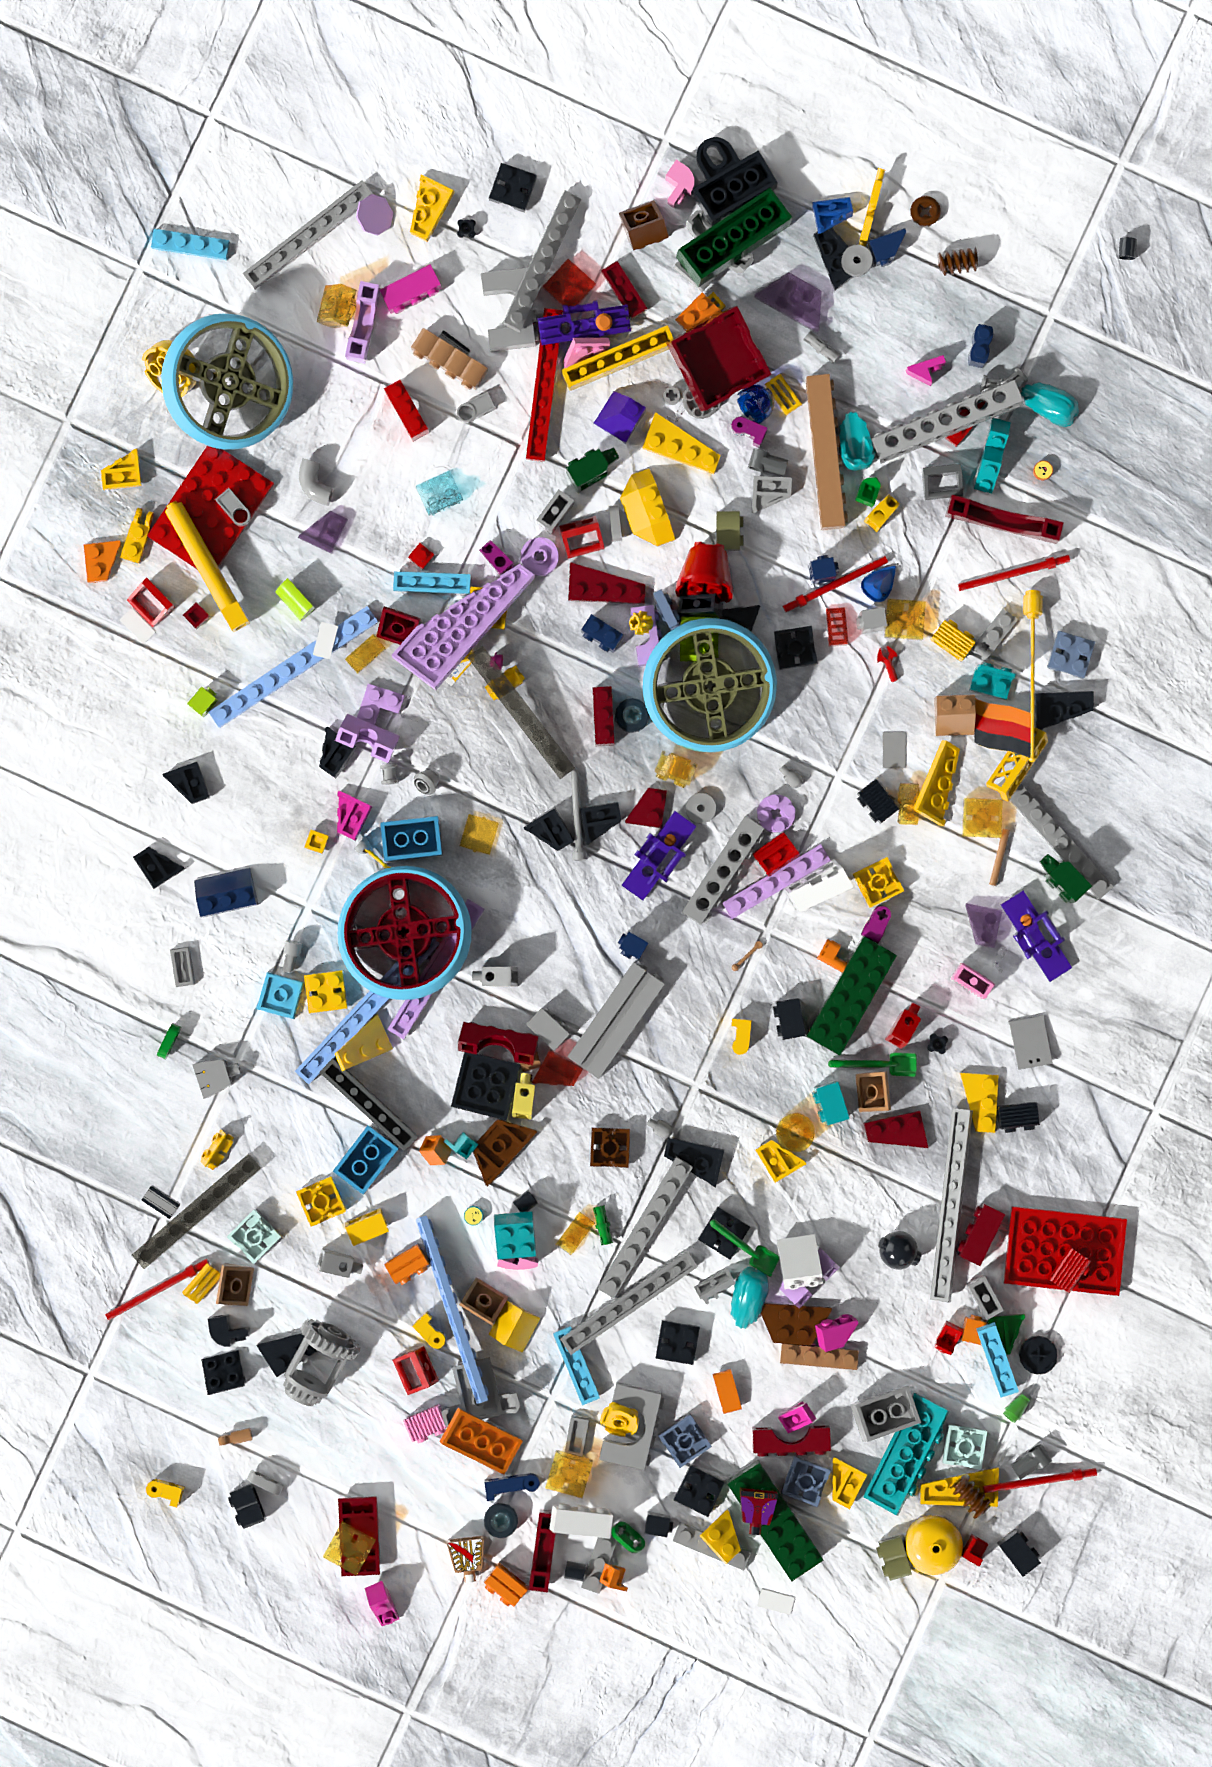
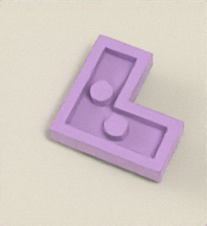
[357,684,405,725]

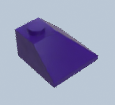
[593,391,646,444]

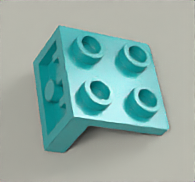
[969,662,1016,700]

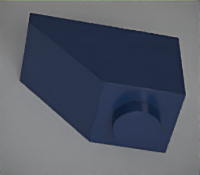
[868,228,906,267]

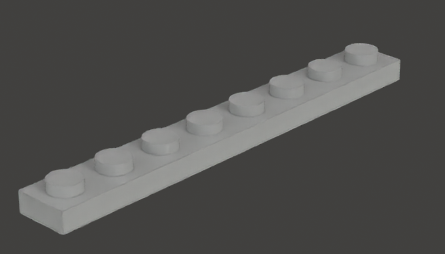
[242,180,373,289]
[502,190,581,333]
[997,775,1114,900]
[598,1156,693,1299]
[560,1251,698,1355]

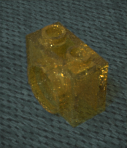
[317,284,357,328]

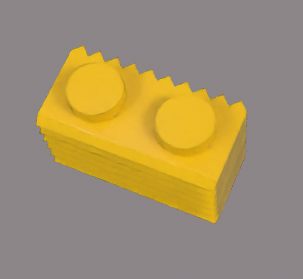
[930,619,976,662]

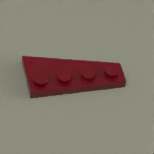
[568,562,645,604]

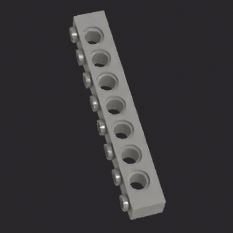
[871,380,1024,464]

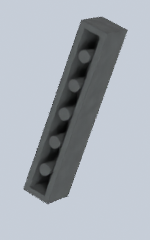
[319,1058,418,1151]

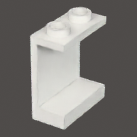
[777,1234,823,1290]

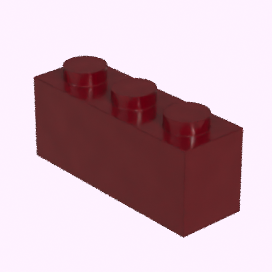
[592,686,615,746]
[957,1203,1005,1267]

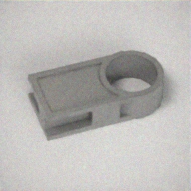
[457,392,496,424]
[215,488,251,526]

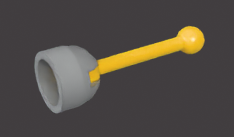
[354,838,391,869]

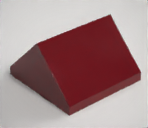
[376,606,422,645]

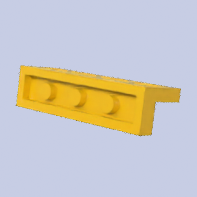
[986,727,1048,802]

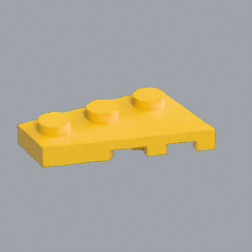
[410,174,455,242]

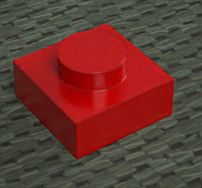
[408,543,435,570]

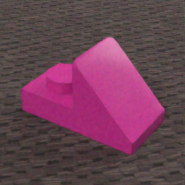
[905,355,946,386]
[778,1402,817,1434]

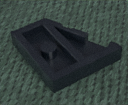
[722,605,761,632]
[319,726,358,779]
[162,762,210,804]
[580,802,621,845]
[523,808,575,851]
[133,847,185,889]

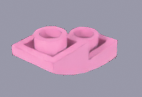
[497,1256,539,1270]

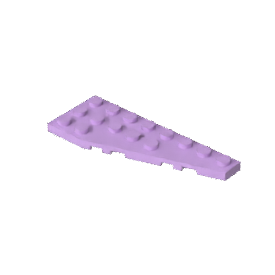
[392,564,535,690]

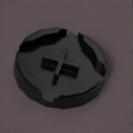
[1019,1335,1057,1375]

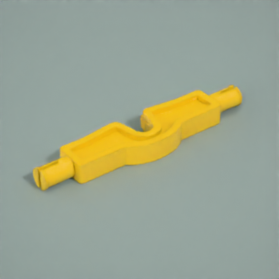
[858,168,886,247]

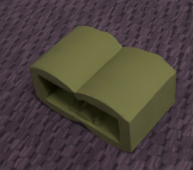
[716,511,744,551]
[876,1535,912,1581]

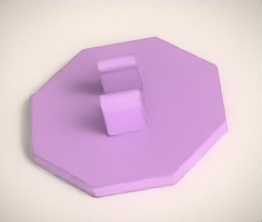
[356,194,393,236]

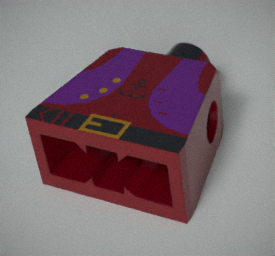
[740,1488,778,1535]

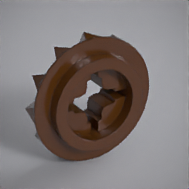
[910,196,941,227]

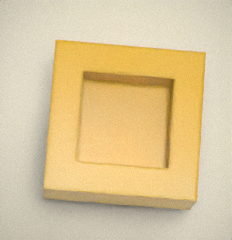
[304,830,329,854]

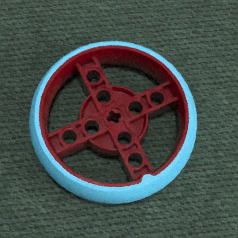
[338,866,472,1000]

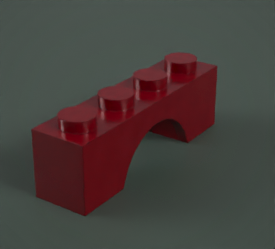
[458,1022,539,1065]
[752,1425,831,1457]
[529,1509,556,1593]

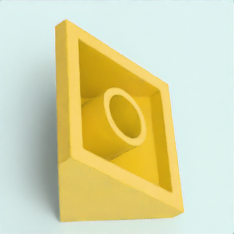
[488,1301,540,1352]

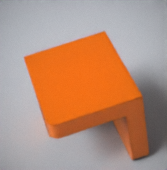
[419,1135,452,1165]
[599,1563,628,1592]

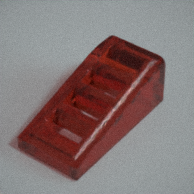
[826,607,848,647]

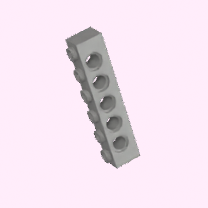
[681,816,765,925]

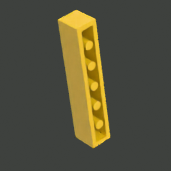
[562,325,673,391]

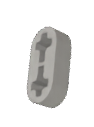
[609,505,622,542]
[247,1470,284,1495]

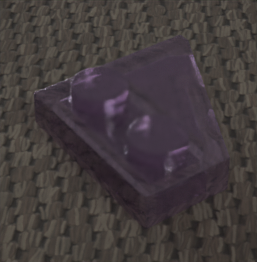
[298,511,348,554]
[965,903,1003,948]

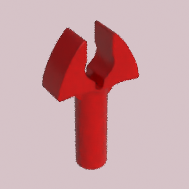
[877,646,898,682]

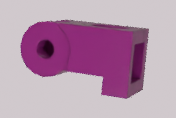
[731,417,768,448]
[479,540,515,575]

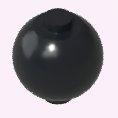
[878,1231,922,1270]

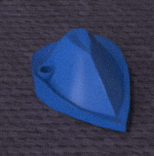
[860,566,896,603]

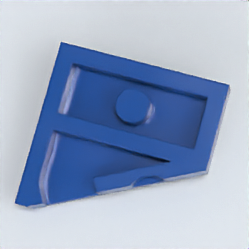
[812,197,853,234]

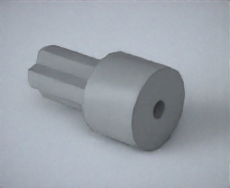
[283,940,303,973]

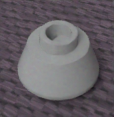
[414,770,439,795]

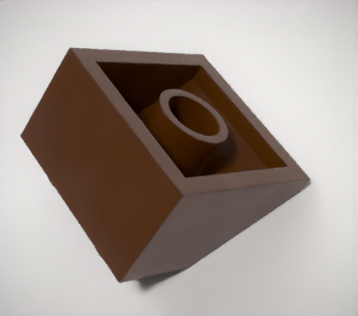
[619,200,669,251]

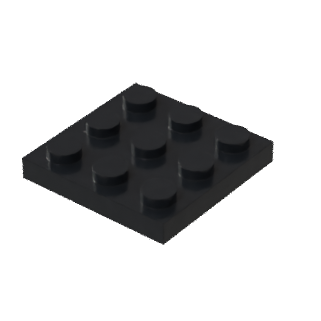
[451,1052,521,1121]

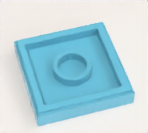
[257,972,304,1019]

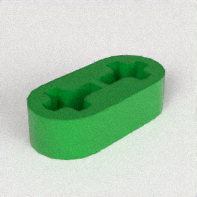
[157,1023,182,1060]
[611,1521,645,1554]

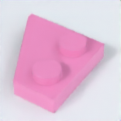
[563,338,610,368]

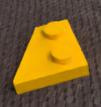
[101,449,142,490]
[755,1140,806,1183]
[832,1457,868,1510]
[700,1510,741,1564]

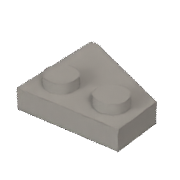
[752,476,792,513]

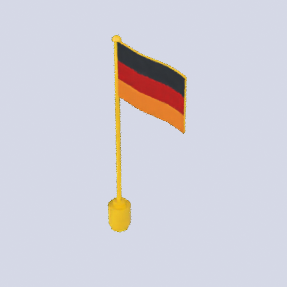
[974,590,1043,762]

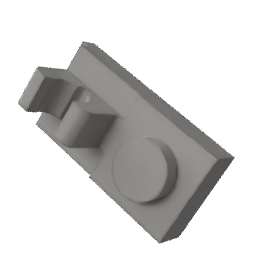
[694,1268,736,1304]

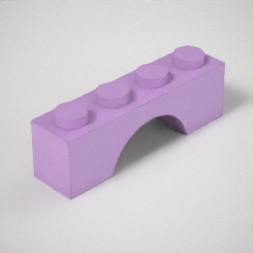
[345,281,380,364]

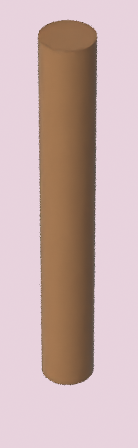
[989,829,1010,886]

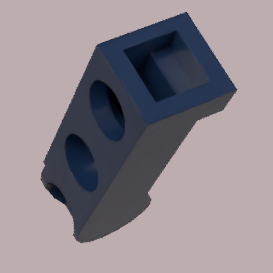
[484,1473,540,1501]

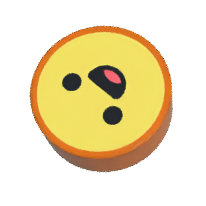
[1033,461,1053,481]

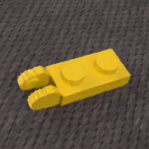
[120,508,154,564]

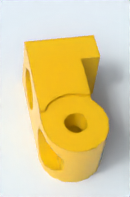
[864,494,900,532]
[731,1019,751,1055]
[412,1312,446,1349]
[146,1479,185,1508]

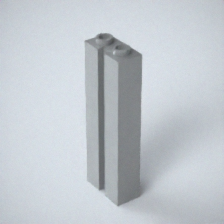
[568,961,665,1079]

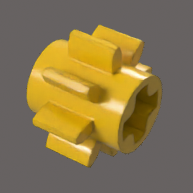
[629,611,653,635]

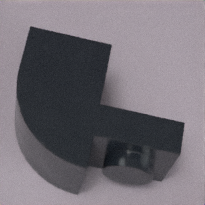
[207,1314,251,1347]

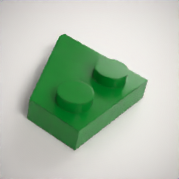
[987,1314,1025,1355]

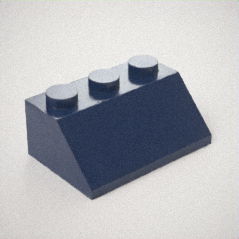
[194,868,259,918]

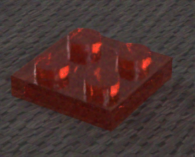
[542,259,596,306]

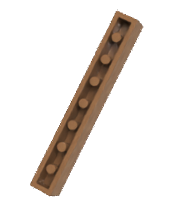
[805,374,848,530]

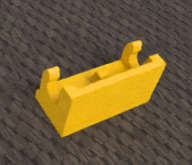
[345,1208,389,1246]

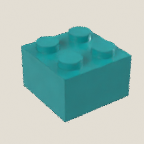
[812,1081,850,1126]
[494,1211,536,1260]

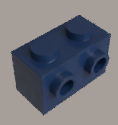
[808,555,839,585]
[581,614,624,653]
[618,932,648,960]

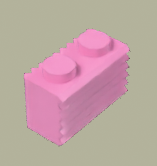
[951,963,995,999]
[403,1404,447,1444]

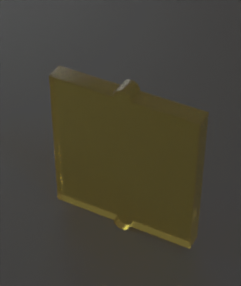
[460,814,499,855]

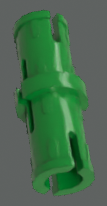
[593,1205,613,1246]

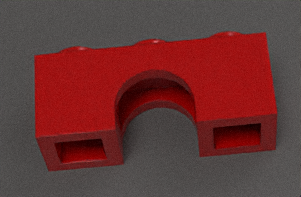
[383,379,429,442]

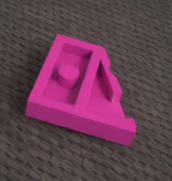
[337,791,372,841]

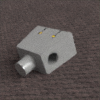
[472,967,518,987]
[192,1059,241,1099]
[317,1248,363,1278]

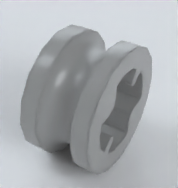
[663,387,680,405]

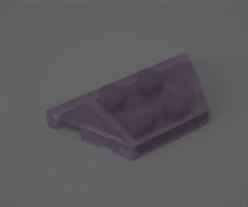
[754,272,822,334]

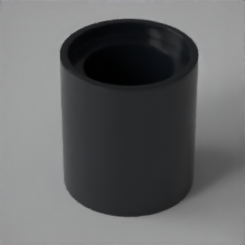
[1118,237,1137,260]
[513,1190,538,1212]
[564,1561,586,1582]

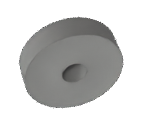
[841,245,872,277]
[685,793,716,824]

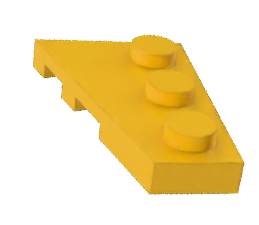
[335,1014,393,1071]
[960,1073,999,1133]

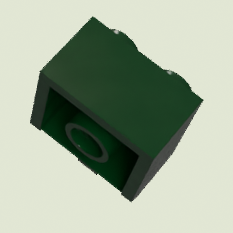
[566,447,619,493]
[1039,854,1092,903]

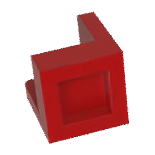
[961,1534,988,1567]

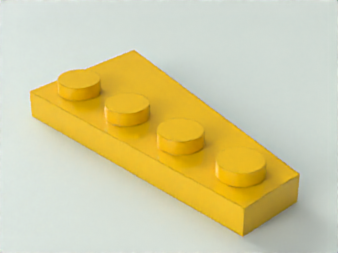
[642,412,721,474]
[913,740,960,826]
[920,1467,999,1507]

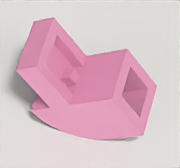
[665,159,694,208]

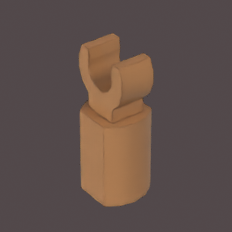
[218,1428,253,1446]

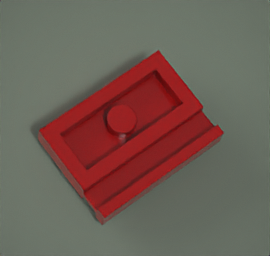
[752,832,800,877]

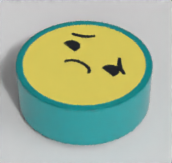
[464,1206,483,1226]

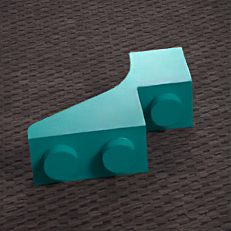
[974,418,1011,494]

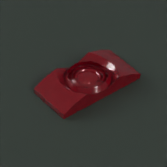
[338,1496,380,1577]

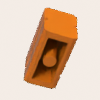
[384,1244,430,1285]
[484,1562,529,1607]

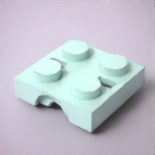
[227,1209,282,1264]
[942,1424,987,1470]

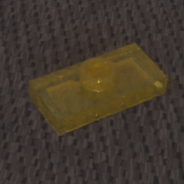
[345,634,386,674]

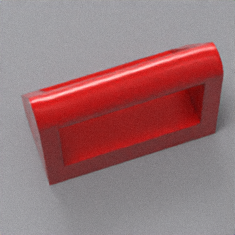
[559,516,605,559]
[127,577,175,628]
[392,1346,439,1395]

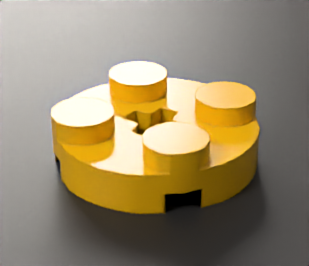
[600,1402,639,1437]

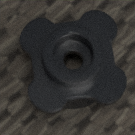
[457,219,476,238]
[927,1033,948,1054]

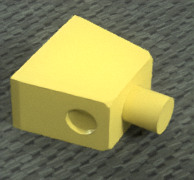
[512,1073,535,1120]

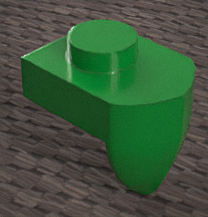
[855,477,881,508]

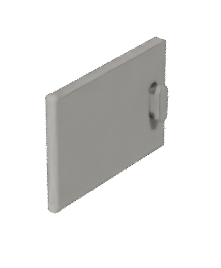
[1008,1015,1053,1070]

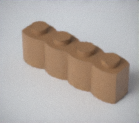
[411,328,488,390]

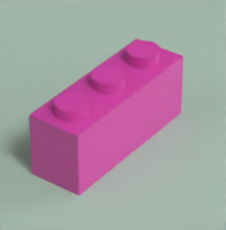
[379,264,442,314]

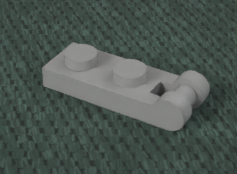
[970,608,1018,661]

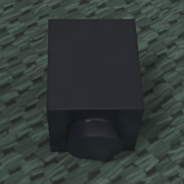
[644,1511,674,1538]

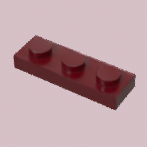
[601,261,647,320]

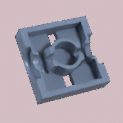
[653,589,681,631]
[1047,631,1095,679]
[658,1414,712,1468]
[781,1456,831,1507]

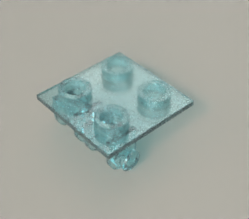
[415,470,463,516]

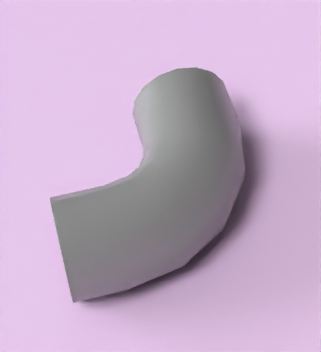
[299,458,334,506]

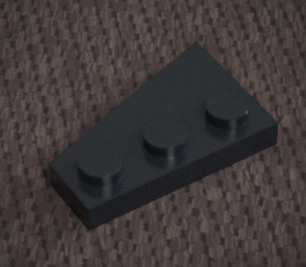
[813,227,860,291]
[664,1137,724,1188]

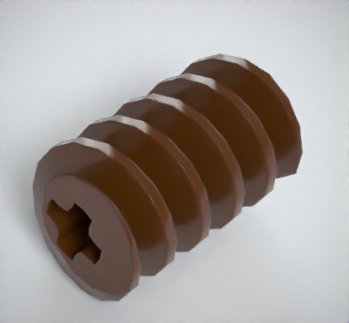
[937,247,978,276]
[950,1474,991,1519]

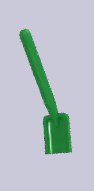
[828,1053,917,1077]
[710,1219,780,1277]

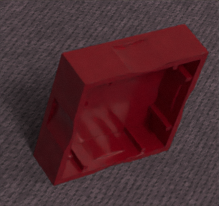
[666,306,772,411]

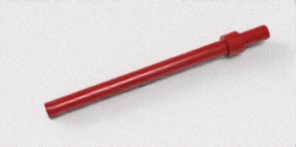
[957,555,1070,591]
[782,556,888,613]
[105,1258,210,1320]
[983,1468,1097,1494]

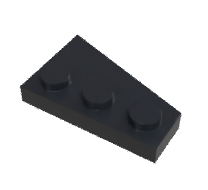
[1035,691,1094,730]
[256,1333,317,1378]

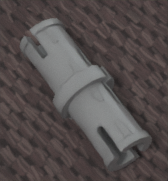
[803,330,840,363]

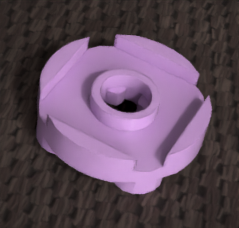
[521,537,559,576]
[757,794,795,833]

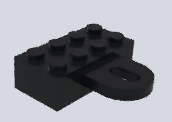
[692,137,778,226]

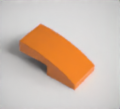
[712,1369,742,1414]

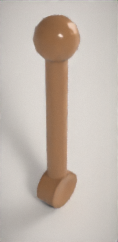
[731,941,763,971]

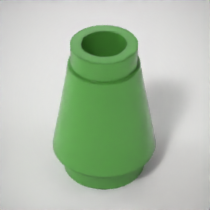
[1003,1394,1030,1423]

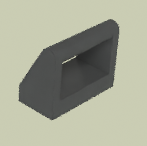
[921,464,963,500]

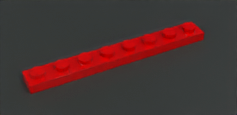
[526,308,563,462]

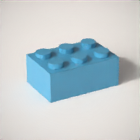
[380,816,443,862]
[333,1124,400,1195]

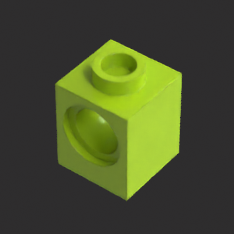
[187,686,218,718]

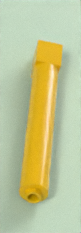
[165,501,250,633]

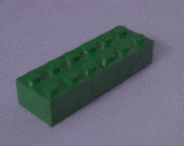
[676,188,793,287]
[805,936,897,1056]
[726,1460,824,1582]

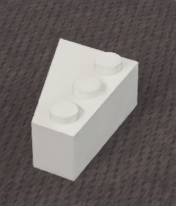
[785,859,853,912]
[550,1503,613,1539]

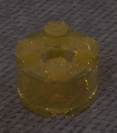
[654,750,698,788]
[775,1113,815,1152]

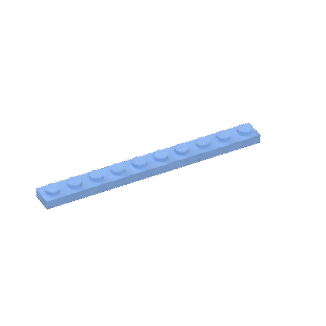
[208,606,378,728]
[295,931,440,1084]
[416,1215,489,1404]

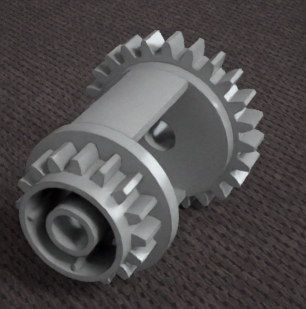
[283,1319,361,1406]

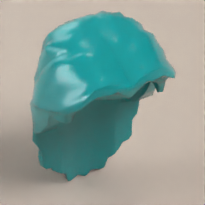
[1020,382,1079,427]
[839,412,875,471]
[730,1267,769,1329]

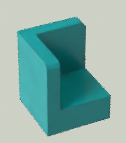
[444,1132,478,1160]

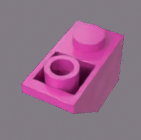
[815,1314,858,1352]
[364,1581,400,1627]

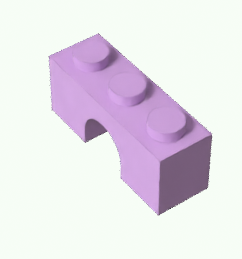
[630,605,662,667]
[335,714,400,763]
[779,1248,840,1308]

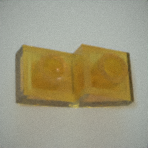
[897,783,920,825]
[556,1212,595,1255]

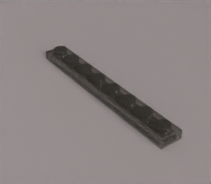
[467,646,575,779]
[132,1154,261,1269]

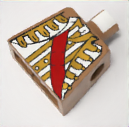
[447,1535,484,1583]

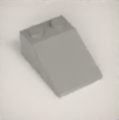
[850,1386,921,1442]

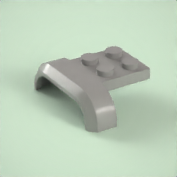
[673,210,753,292]
[441,1357,520,1427]

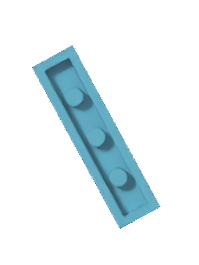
[151,229,230,261]
[393,571,471,594]
[976,1322,1019,1398]
[553,1326,600,1405]

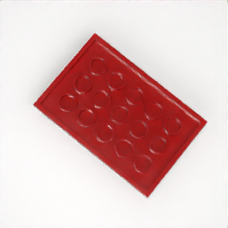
[147,446,274,570]
[1003,1206,1127,1296]

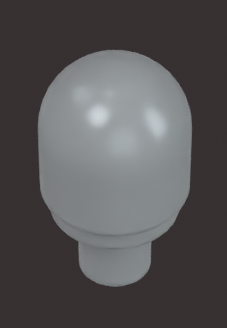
[779,765,803,788]
[647,1118,673,1138]

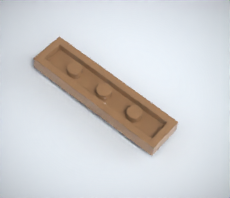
[780,1344,859,1370]

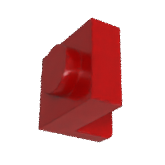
[934,1320,963,1355]

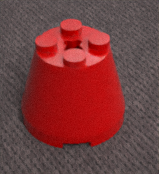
[675,541,733,603]

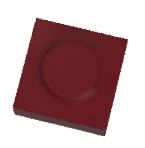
[183,602,210,630]

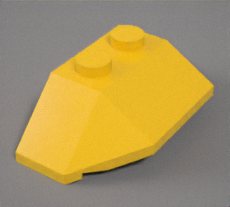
[620,469,675,547]

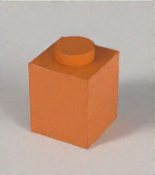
[960,1314,986,1345]

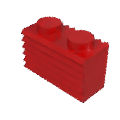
[1048,1247,1091,1293]

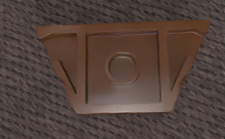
[473,1119,537,1187]
[761,1303,832,1345]

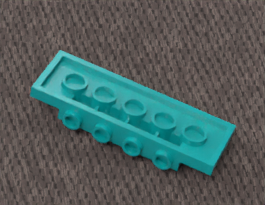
[863,1393,950,1516]

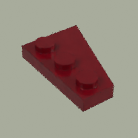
[863,1111,928,1148]

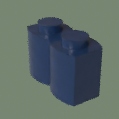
[968,324,993,368]

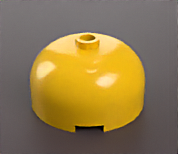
[142,340,197,397]
[904,1515,963,1575]

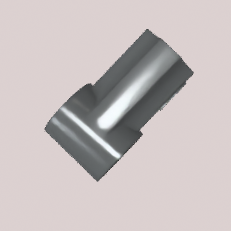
[748,448,789,477]
[1011,1444,1052,1480]

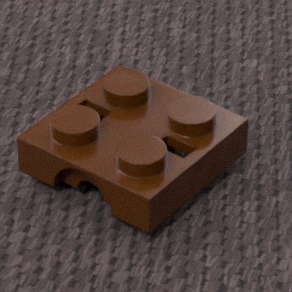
[590,1127,630,1168]

